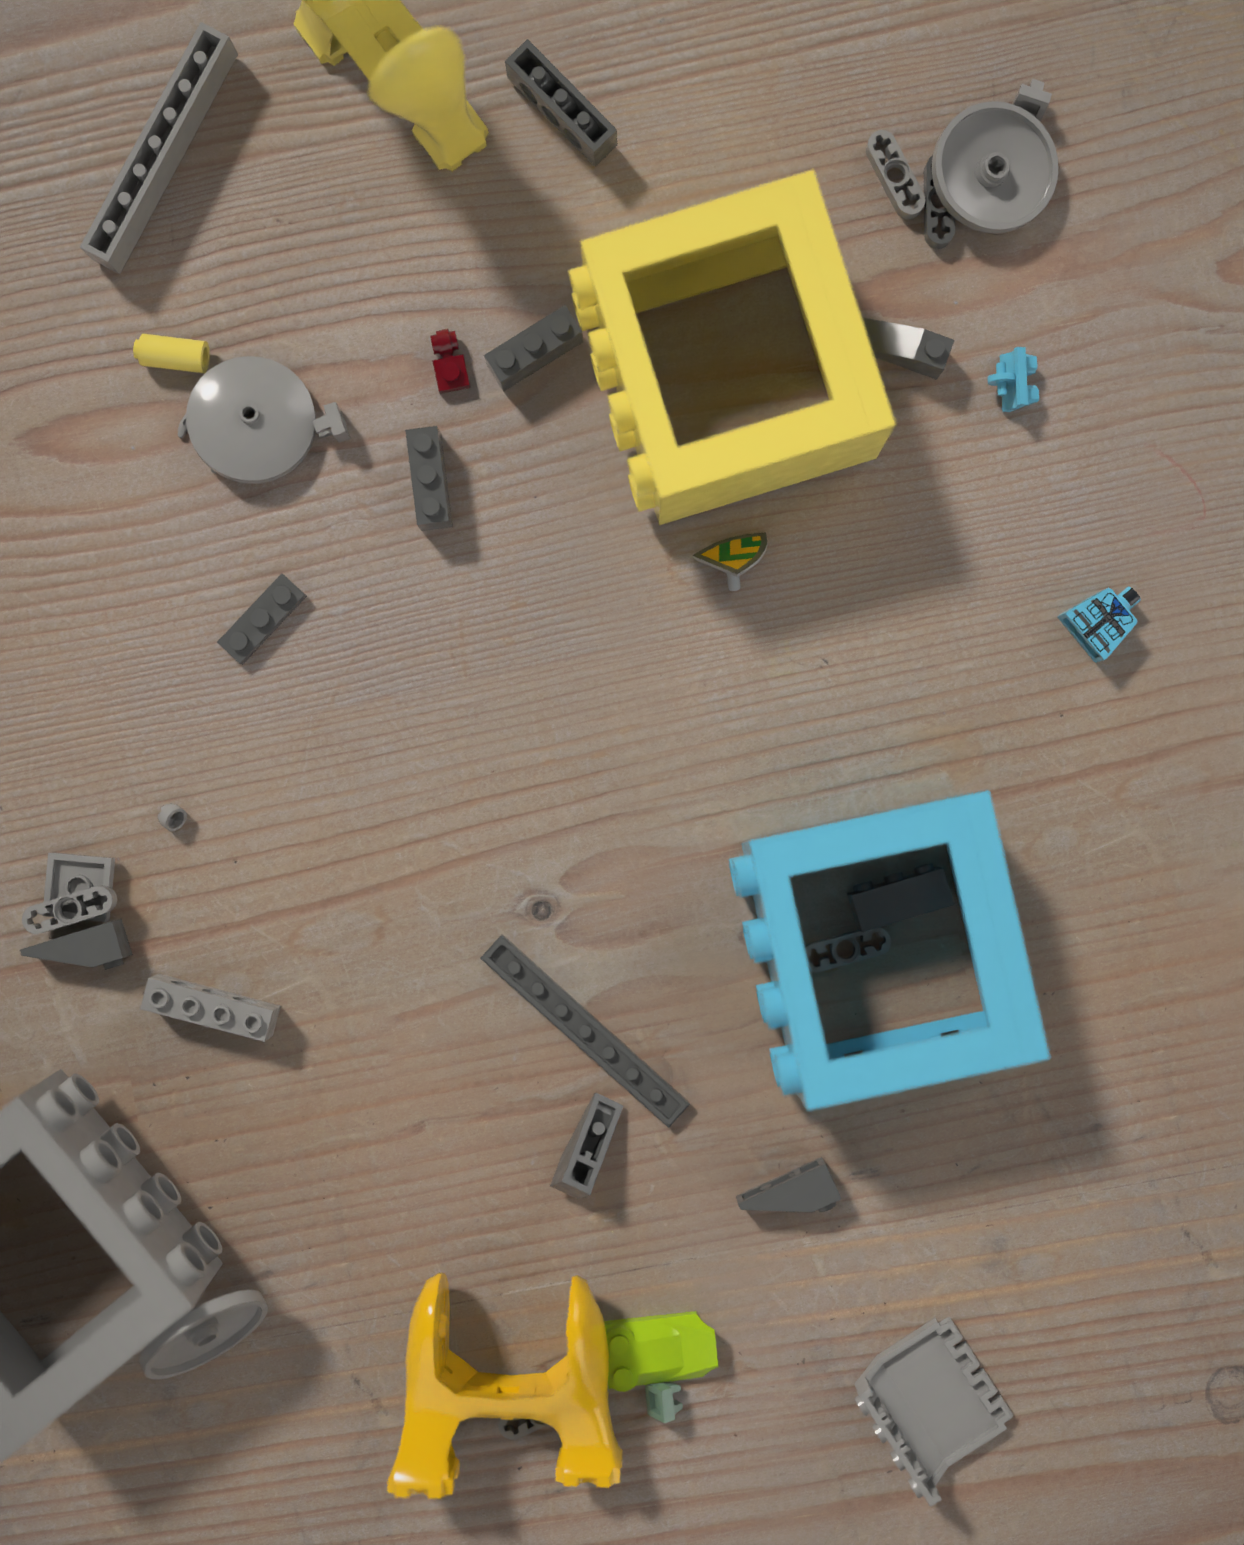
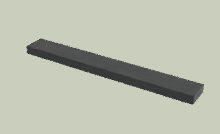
[480,934,690,1128]

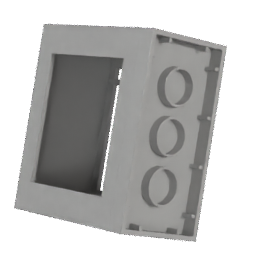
[0,1069,223,1463]

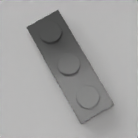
[217,573,307,665]

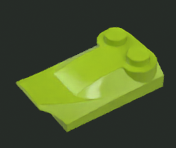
[604,1311,719,1392]

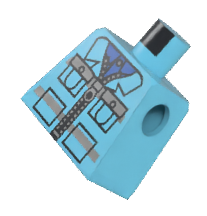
[1057,587,1141,663]

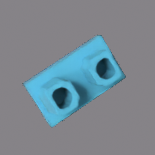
[987,347,1039,412]

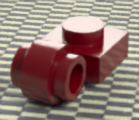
[430,329,471,394]

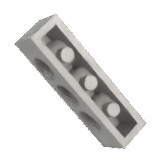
[140,974,281,1042]

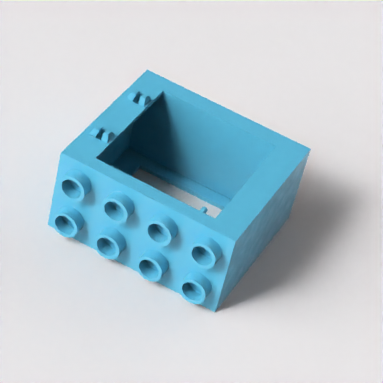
[728,790,1050,1110]

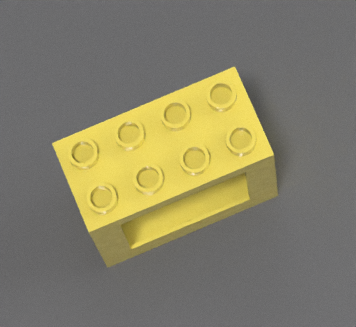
[568,170,896,525]

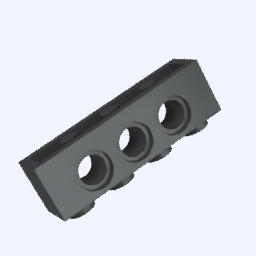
[505,39,617,167]

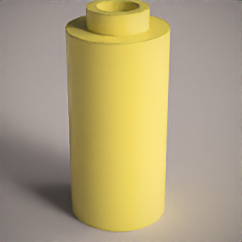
[133,334,210,373]

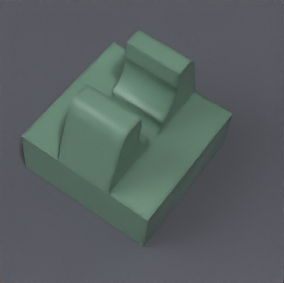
[645,1382,683,1424]

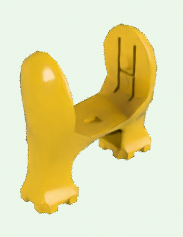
[387,1272,623,1499]

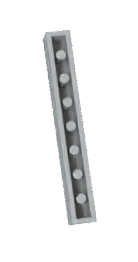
[80,22,238,274]

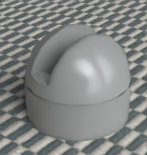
[157,803,187,831]

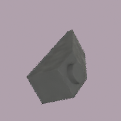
[861,317,954,380]
[20,919,133,970]
[550,1093,623,1199]
[736,1157,841,1212]

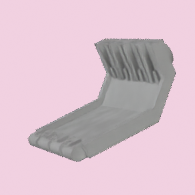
[855,1317,1013,1507]

